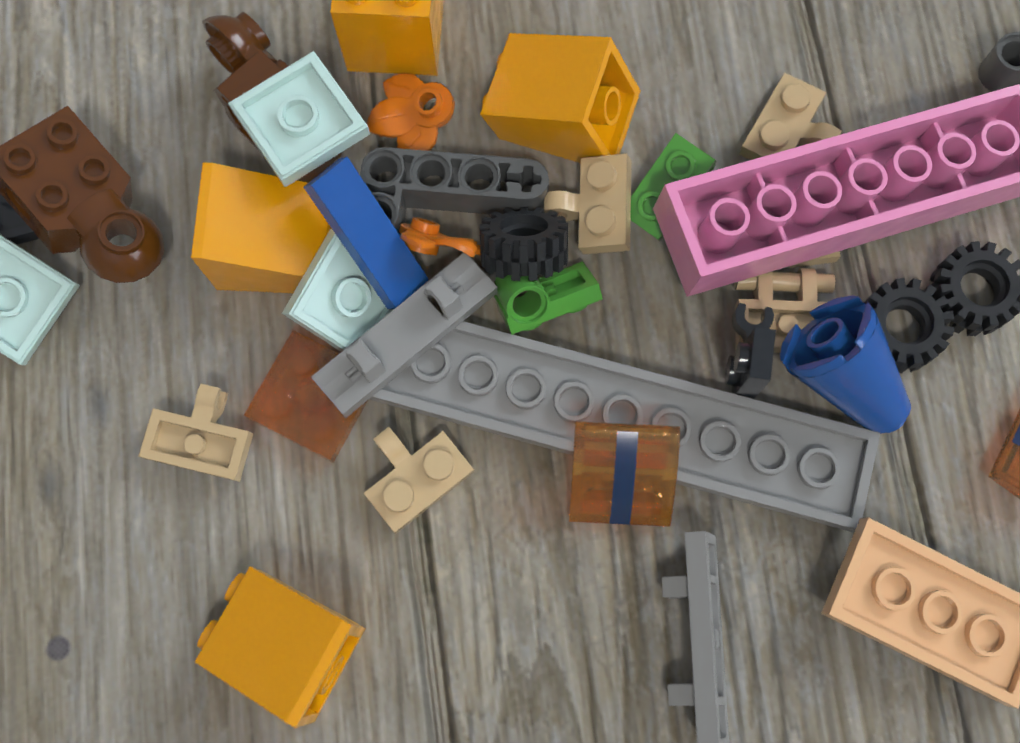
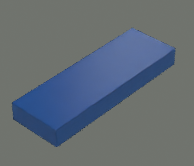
[303,157,429,310]

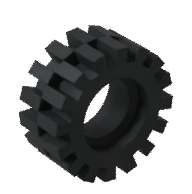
[479,207,568,281]
[929,241,1020,336]
[864,278,954,373]

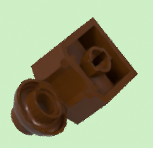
[202,12,342,183]
[0,106,165,283]

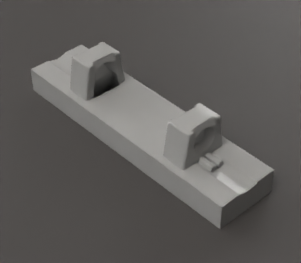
[311,253,498,418]
[662,531,730,743]

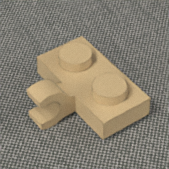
[739,72,842,160]
[544,153,632,254]
[138,384,253,482]
[364,427,474,534]

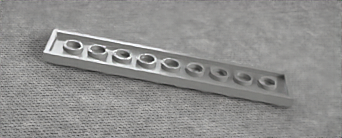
[370,321,880,533]

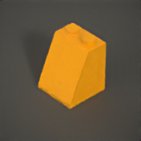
[330,0,444,76]
[480,33,640,163]
[191,162,332,293]
[195,566,366,728]

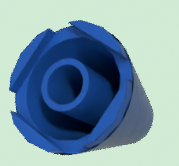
[780,295,911,434]

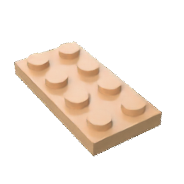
[821,517,1020,709]

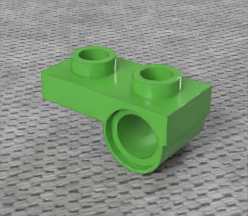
[631,133,716,241]
[494,261,603,335]

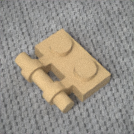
[734,268,835,353]

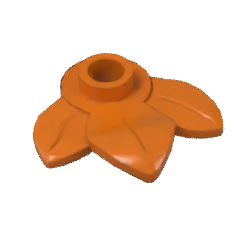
[367,73,455,151]
[399,217,481,258]

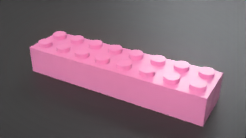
[653,84,1020,297]

